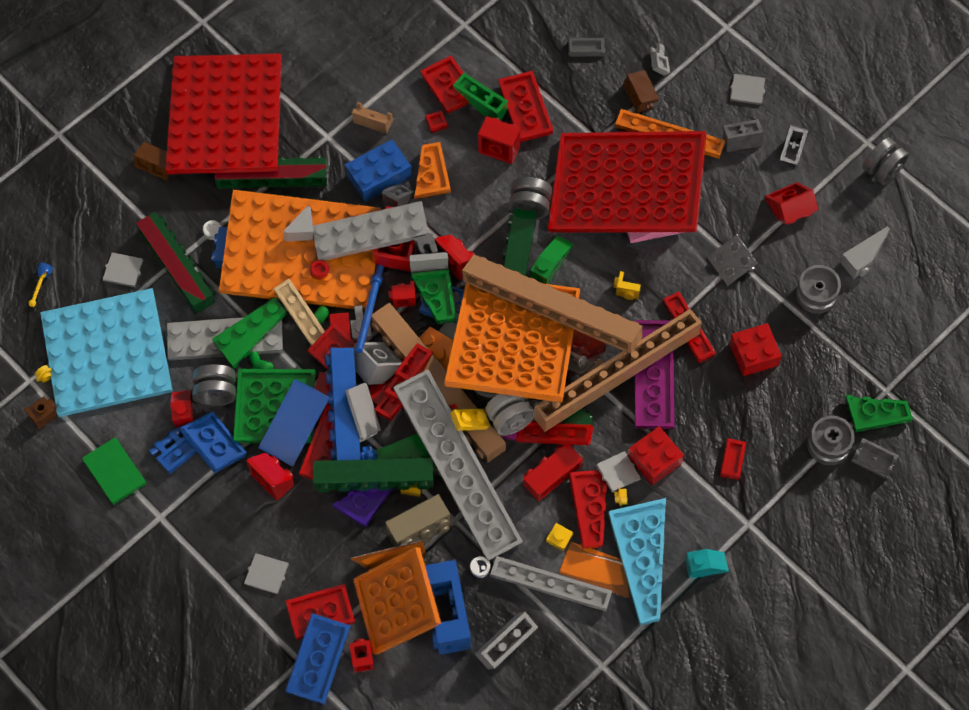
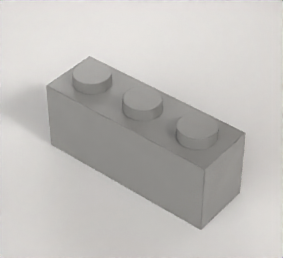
[475,612,538,669]

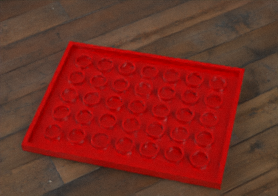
[166,54,282,174]
[548,131,707,233]

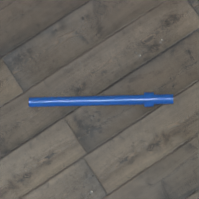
[355,265,384,353]

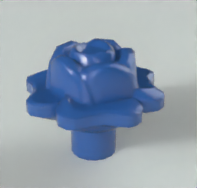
[360,445,378,460]

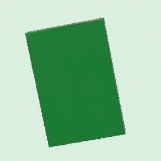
[82,437,147,505]

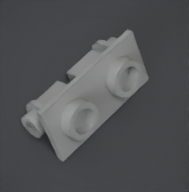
[568,351,595,376]

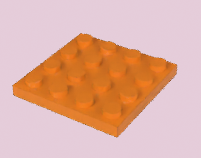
[353,547,441,655]

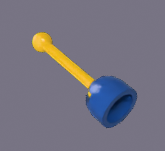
[28,262,53,307]

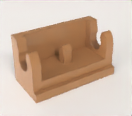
[352,102,394,134]

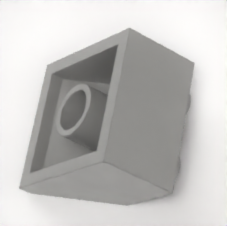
[353,342,402,385]

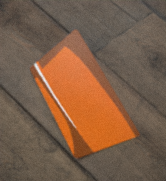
[351,540,426,570]
[559,542,629,598]

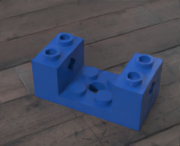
[425,560,471,655]

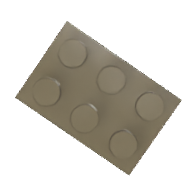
[385,494,451,547]

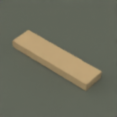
[273,279,325,346]

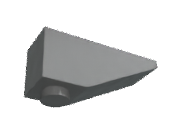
[840,226,890,279]

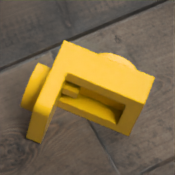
[613,271,641,300]

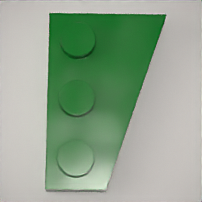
[411,269,456,324]

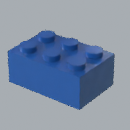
[345,139,412,202]

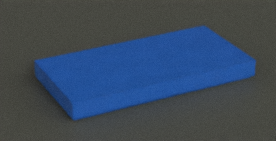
[258,379,330,466]
[285,613,351,705]

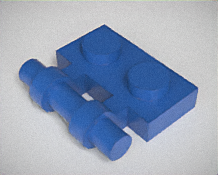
[149,426,197,474]

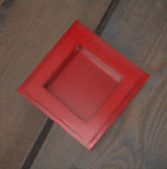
[425,110,448,134]

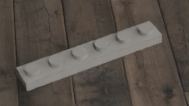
[490,556,612,612]

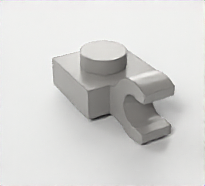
[650,43,670,76]
[351,305,372,341]

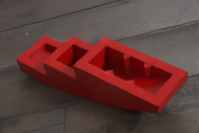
[375,343,433,422]

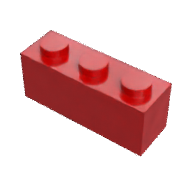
[523,444,583,502]

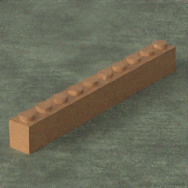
[462,255,642,354]
[371,303,506,463]
[533,309,702,432]

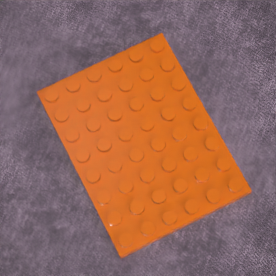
[219,190,381,310]
[445,283,580,402]

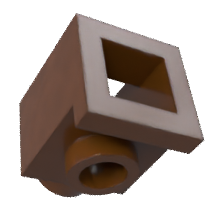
[24,396,58,430]

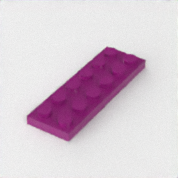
[635,320,675,429]

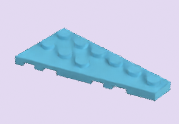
[608,498,666,625]

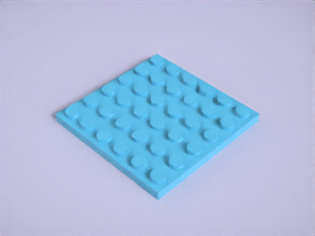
[40,288,173,417]

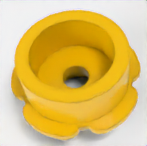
[34,365,52,383]
[615,487,627,506]

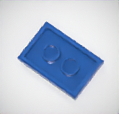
[180,411,247,473]

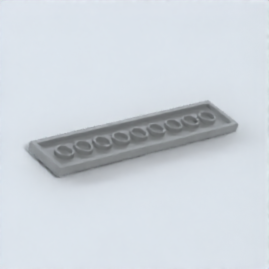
[393,369,523,561]

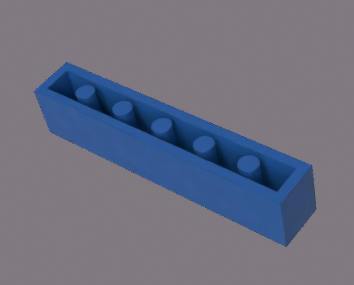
[325,348,361,460]

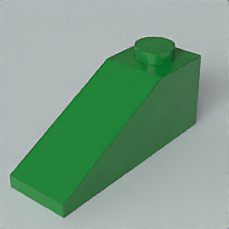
[453,73,508,120]
[530,235,574,284]

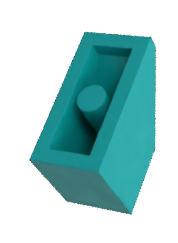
[685,549,729,579]

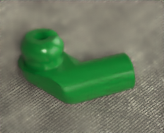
[314,306,329,324]
[249,351,274,369]

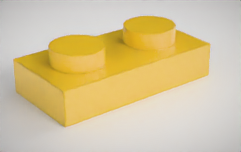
[450,409,490,431]

